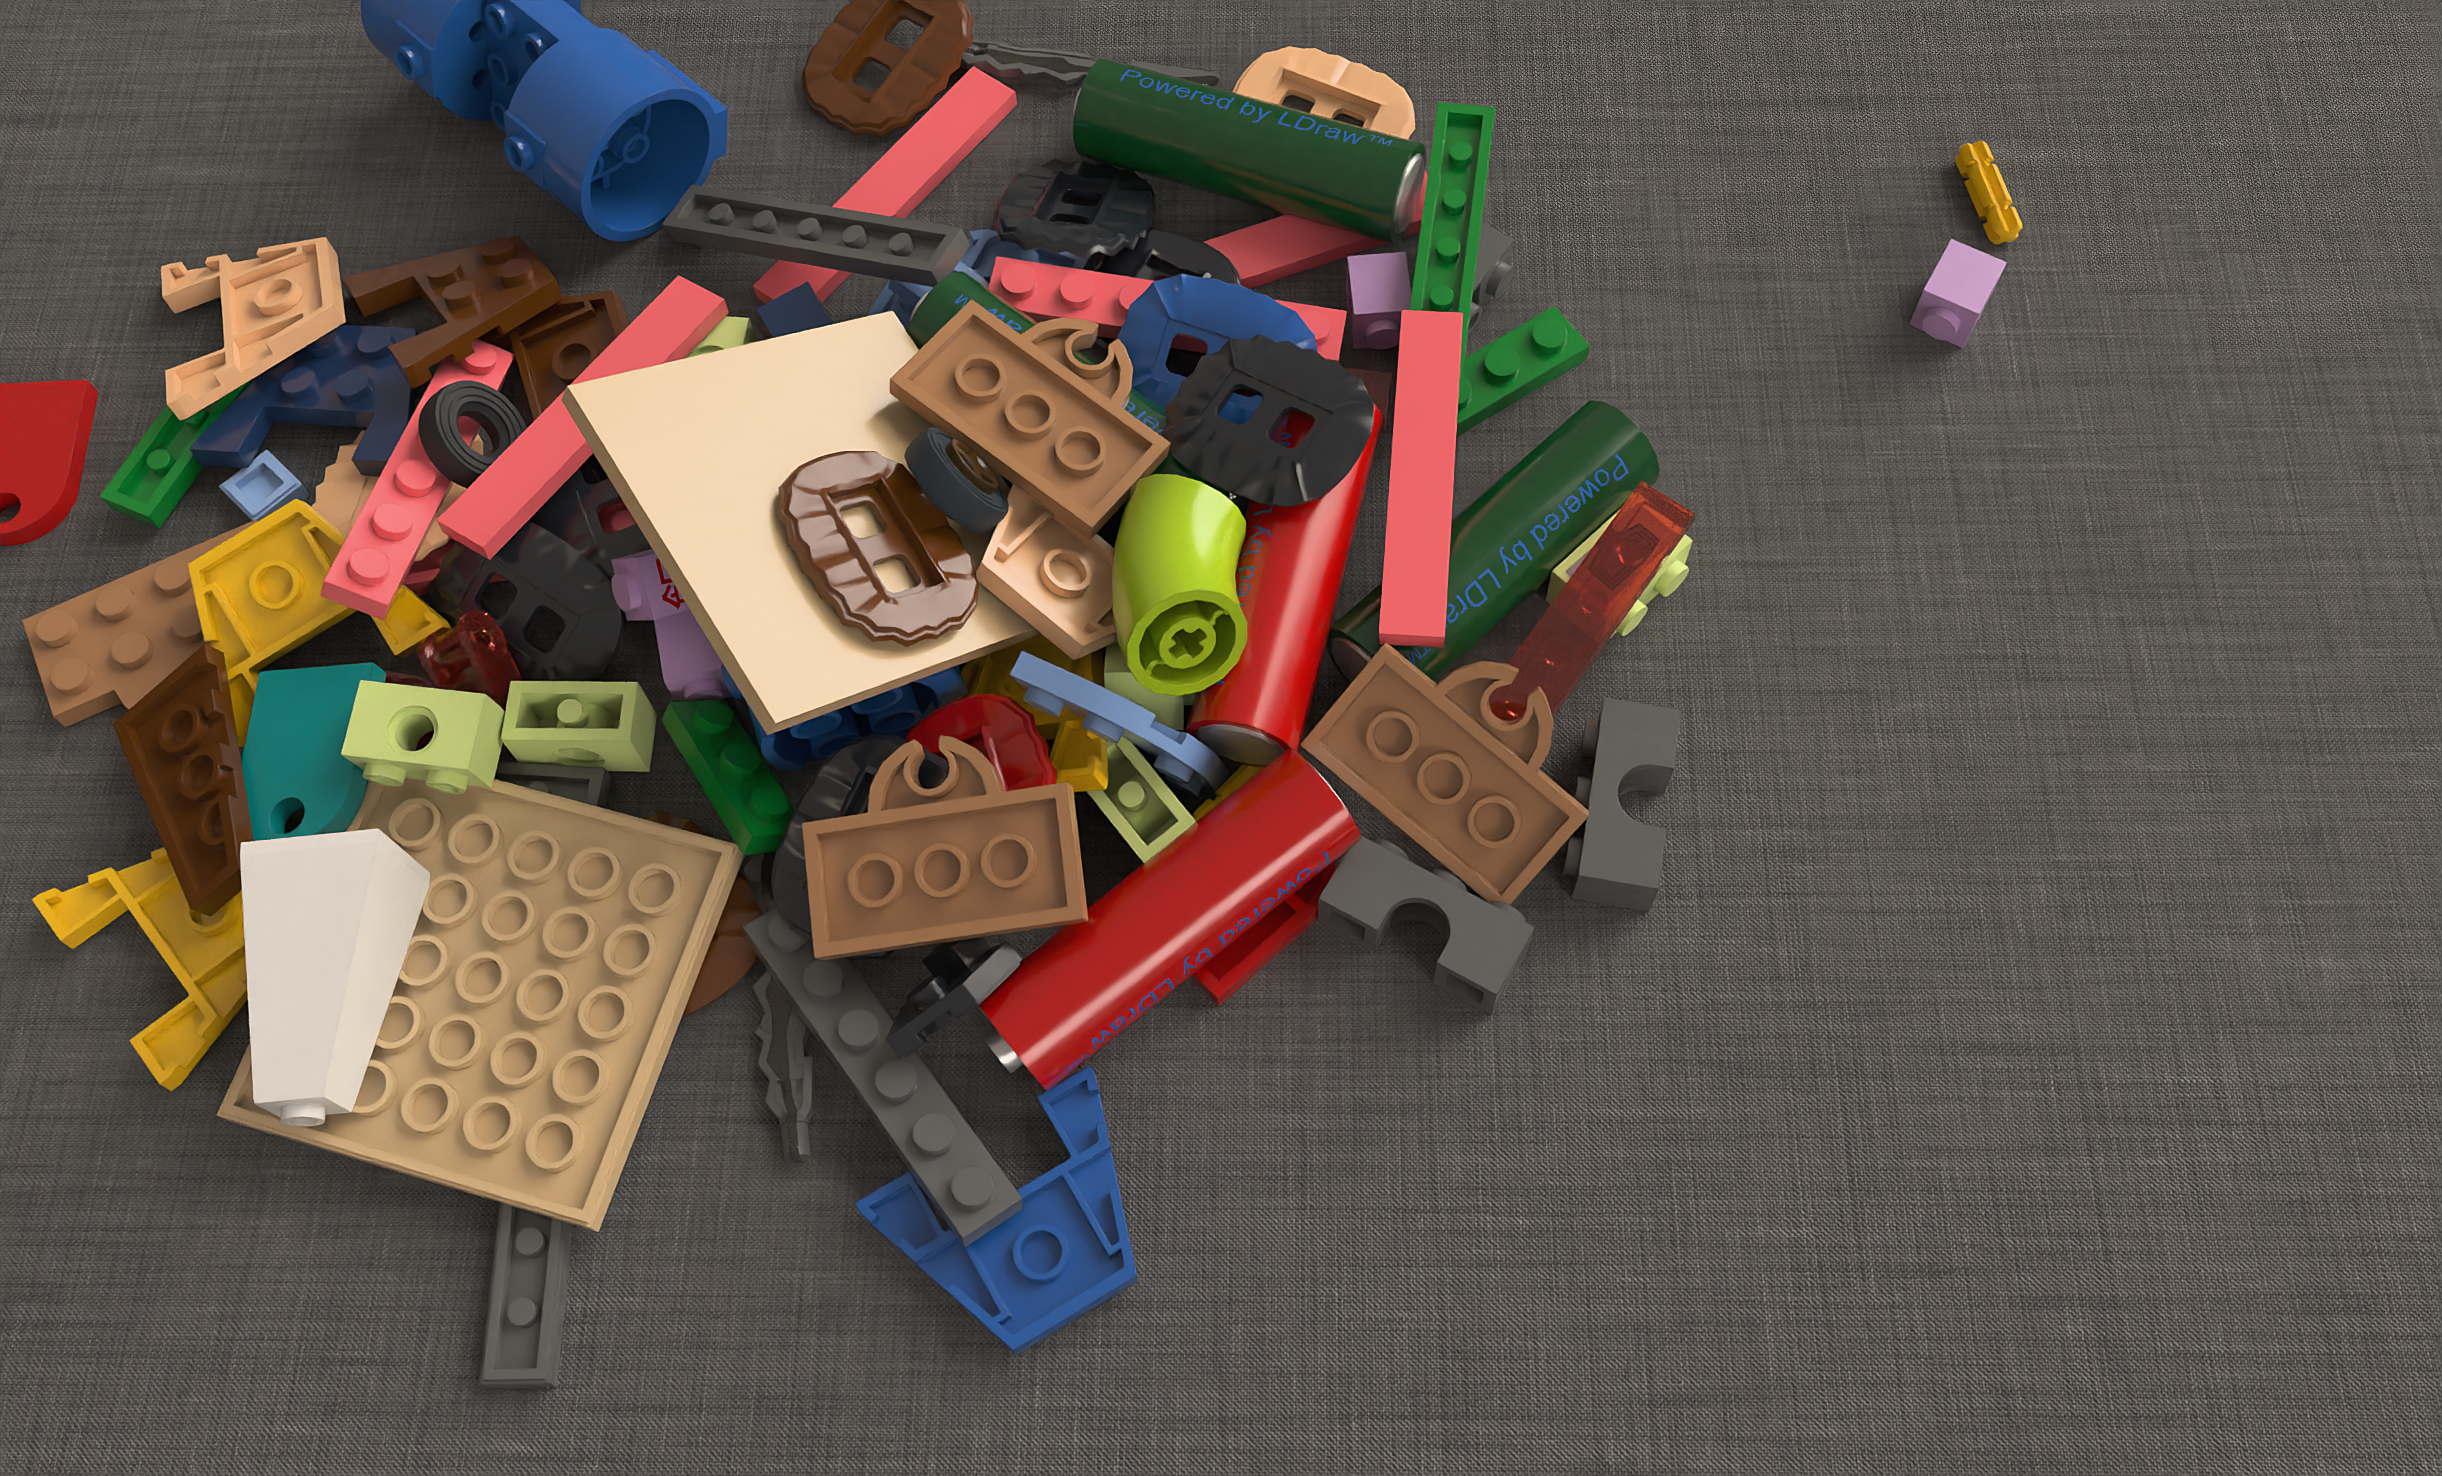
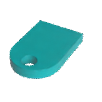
[241,662,387,841]

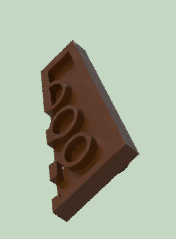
[112,644,254,917]

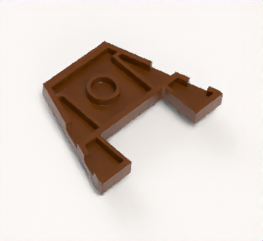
[341,236,563,389]
[477,290,630,455]

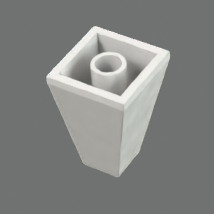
[240,829,430,1127]

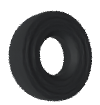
[418,380,527,488]

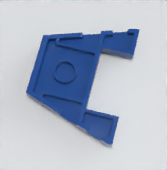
[855,1066,1138,1355]

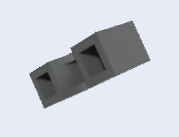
[1563,697,1682,912]
[1318,836,1535,1015]

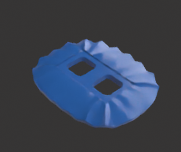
[1118,274,1317,425]

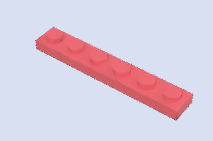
[988,256,1347,363]
[320,339,515,620]

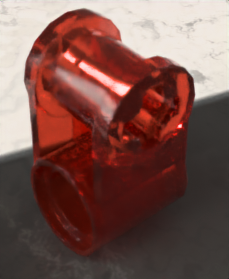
[418,609,523,711]

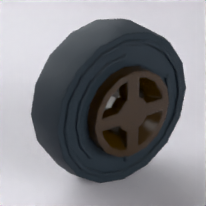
[904,428,1009,534]

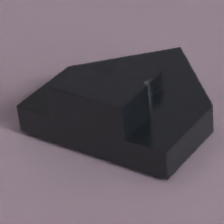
[885,937,1022,1058]

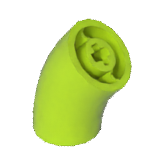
[1112,474,1247,697]

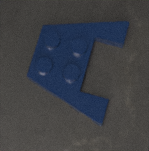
[190,325,422,477]

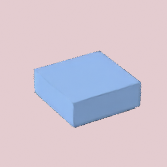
[219,449,310,521]

